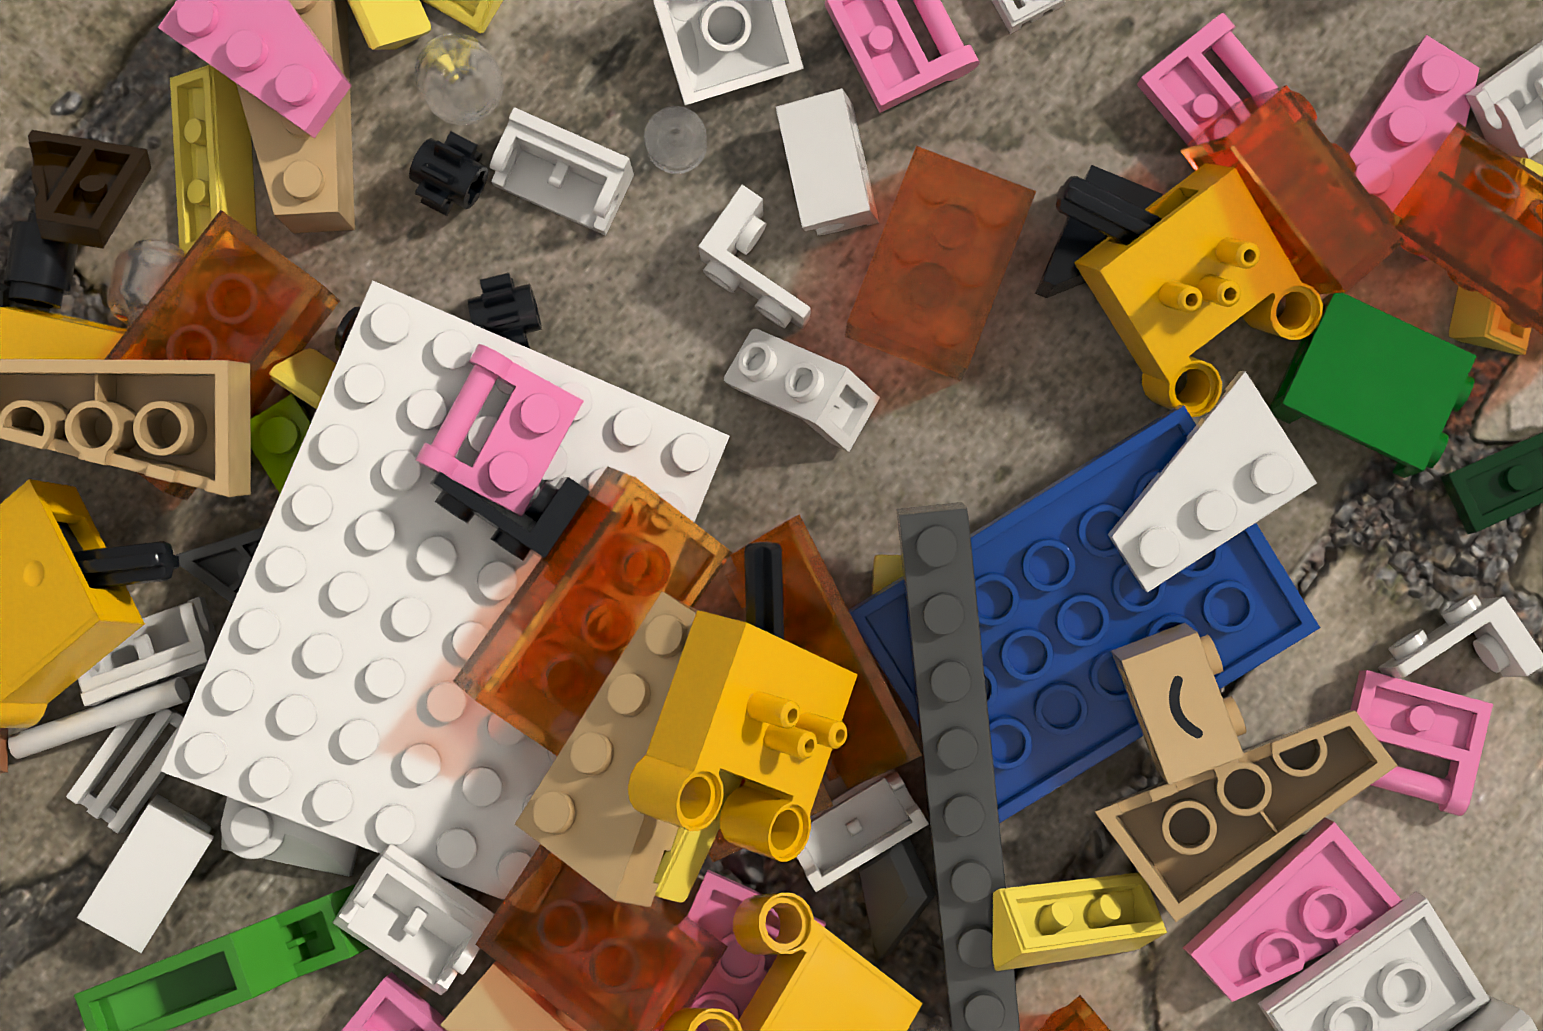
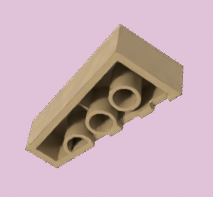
[236,0,355,233]
[0,359,251,497]
[515,591,697,907]
[1095,710,1398,922]

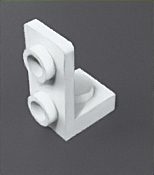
[698,185,811,329]
[724,329,880,452]
[1378,594,1543,678]

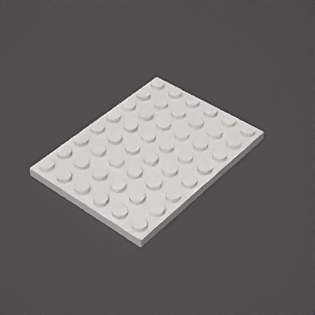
[161,280,730,911]

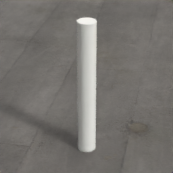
[8,677,190,759]

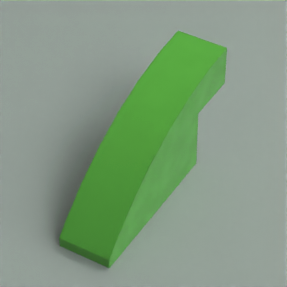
[74,884,370,1031]

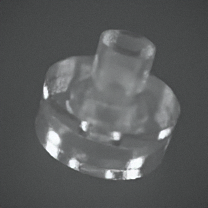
[644,106,707,174]

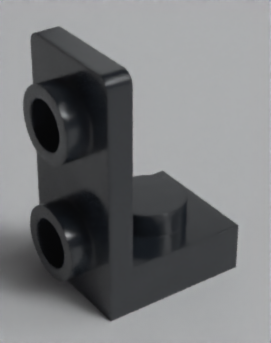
[430,471,590,561]

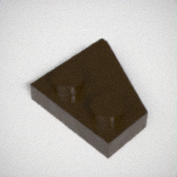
[28,130,151,249]

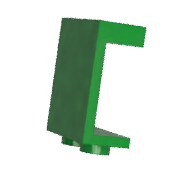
[1269,290,1477,478]

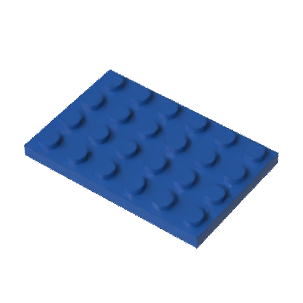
[847,405,1320,823]

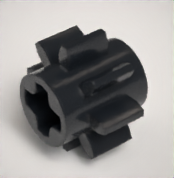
[409,131,488,216]
[468,273,542,349]

